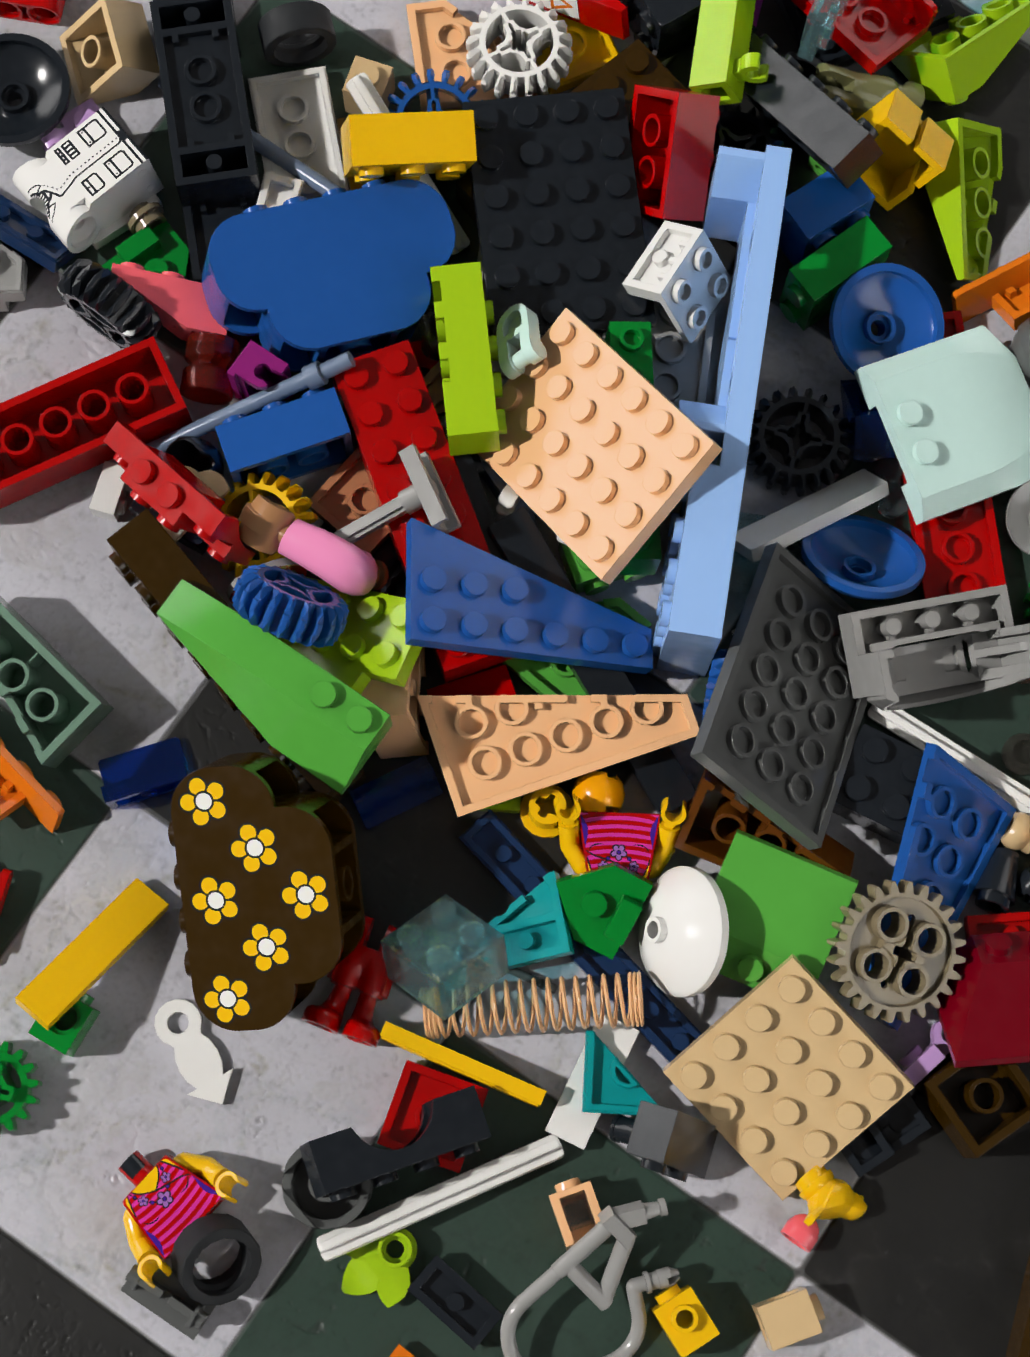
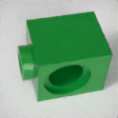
[28,993,100,1057]

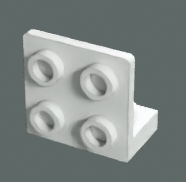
[622,220,732,343]

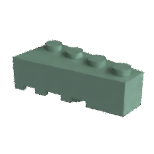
[0,596,114,769]

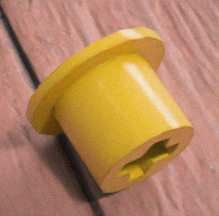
[520,785,573,838]

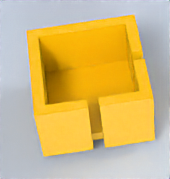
[856,88,954,211]

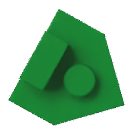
[102,221,190,279]
[556,862,653,960]

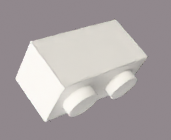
[89,461,132,522]

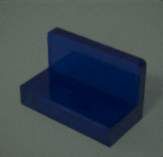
[98,737,190,810]

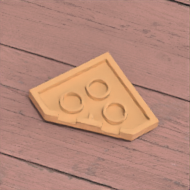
[406,0,538,112]

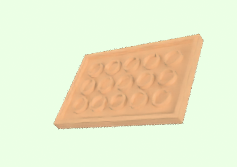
[478,308,723,585]

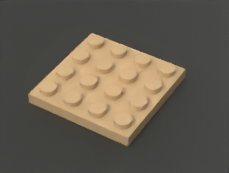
[663,954,914,1201]

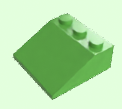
[715,829,859,988]

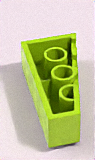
[430,262,507,456]

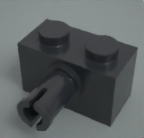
[609,1100,718,1182]

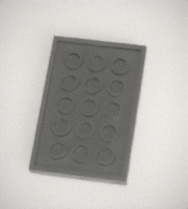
[690,542,867,850]

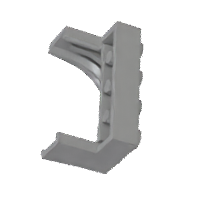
[838,584,1030,711]

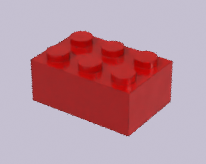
[629,84,720,222]

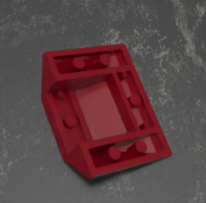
[936,931,1030,1068]

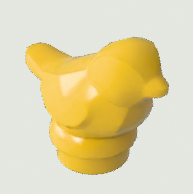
[795,1165,867,1227]

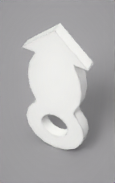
[154,999,234,1104]

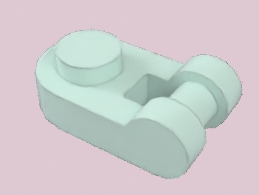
[496,304,547,380]

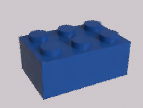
[215,387,354,485]

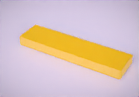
[15,878,169,1031]
[380,1021,547,1108]

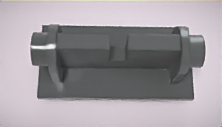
[121,1264,216,1340]

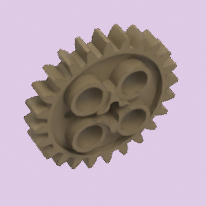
[826,879,966,1023]

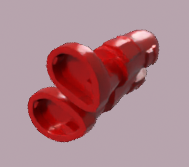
[301,916,402,1048]

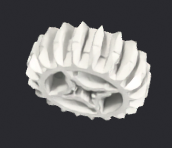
[466,0,573,99]

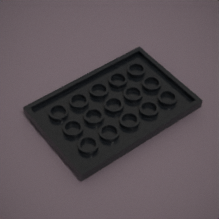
[462,88,656,339]

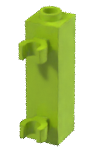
[689,0,769,106]

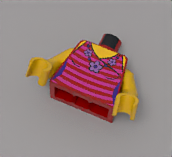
[553,794,687,880]
[118,1150,249,1288]

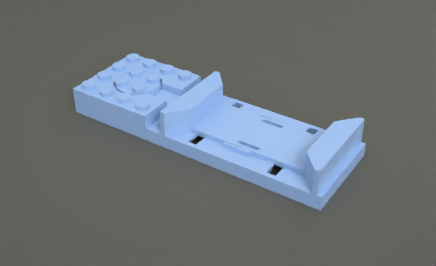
[652,145,792,677]

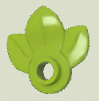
[341,1228,417,1308]

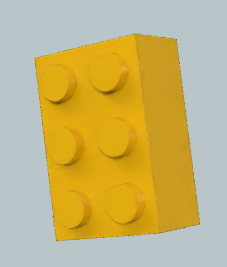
[341,110,477,184]

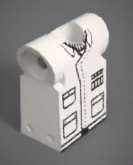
[12,107,164,253]

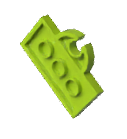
[274,577,422,694]

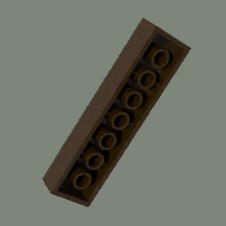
[107,508,366,802]

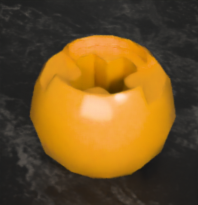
[572,771,625,813]

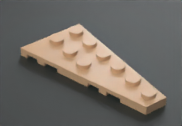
[417,694,699,817]

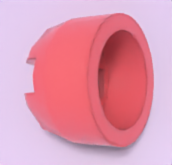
[780,1214,819,1253]

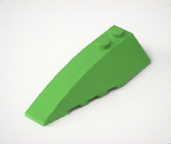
[157,579,392,795]

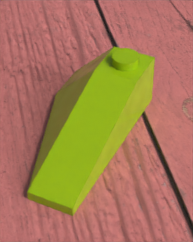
[891,0,1030,106]
[919,117,1003,283]

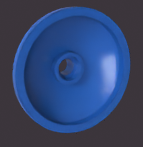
[829,263,944,376]
[801,515,926,600]

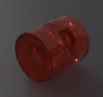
[179,332,240,405]

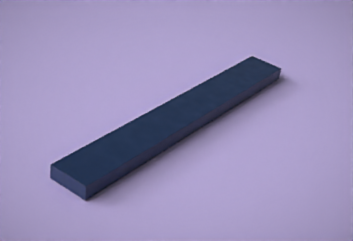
[459,809,702,1063]

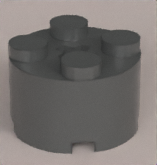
[282,1148,373,1230]

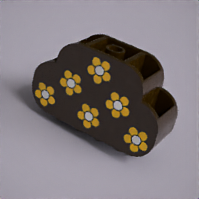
[168,752,365,1031]

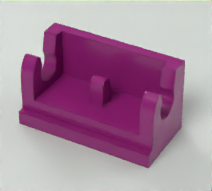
[227,340,295,411]

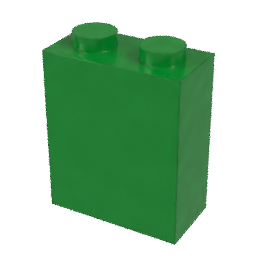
[779,215,892,331]

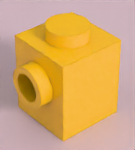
[651,1283,720,1357]

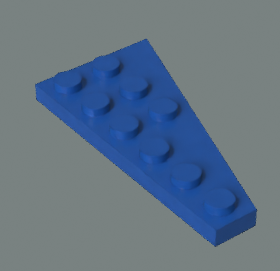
[405,518,653,674]
[862,742,1017,1031]

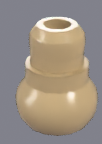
[1000,812,1030,854]

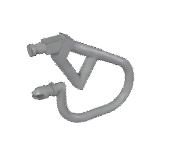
[500,1197,680,1357]

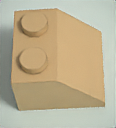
[59,0,160,106]

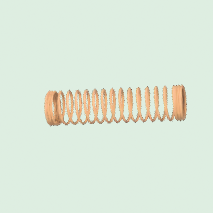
[422,971,644,1040]

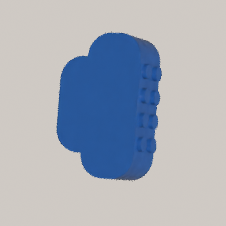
[202,179,456,373]

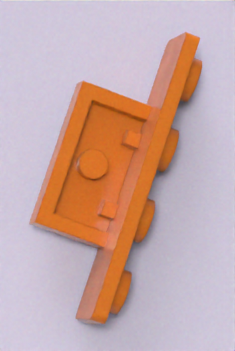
[952,252,1030,331]
[0,737,65,833]

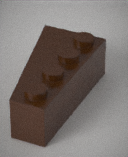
[674,768,855,877]

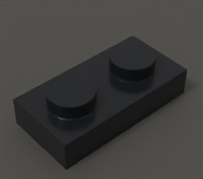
[407,1255,503,1350]

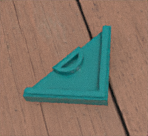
[581,1030,658,1115]

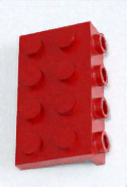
[791,0,938,75]

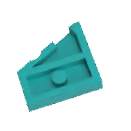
[481,871,575,974]

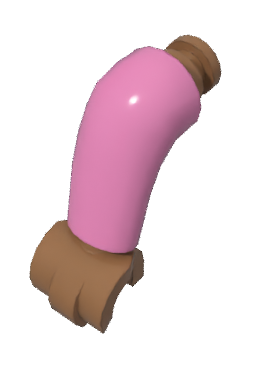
[239,494,389,596]

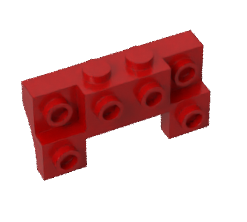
[103,421,256,566]

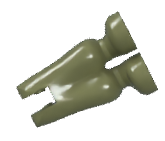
[814,63,925,120]

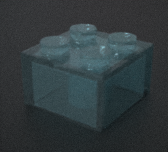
[380,894,509,1021]

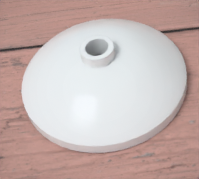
[638,866,729,997]

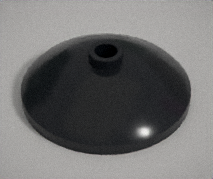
[0,33,71,147]

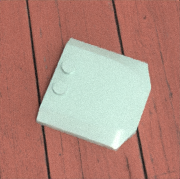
[854,325,1030,525]

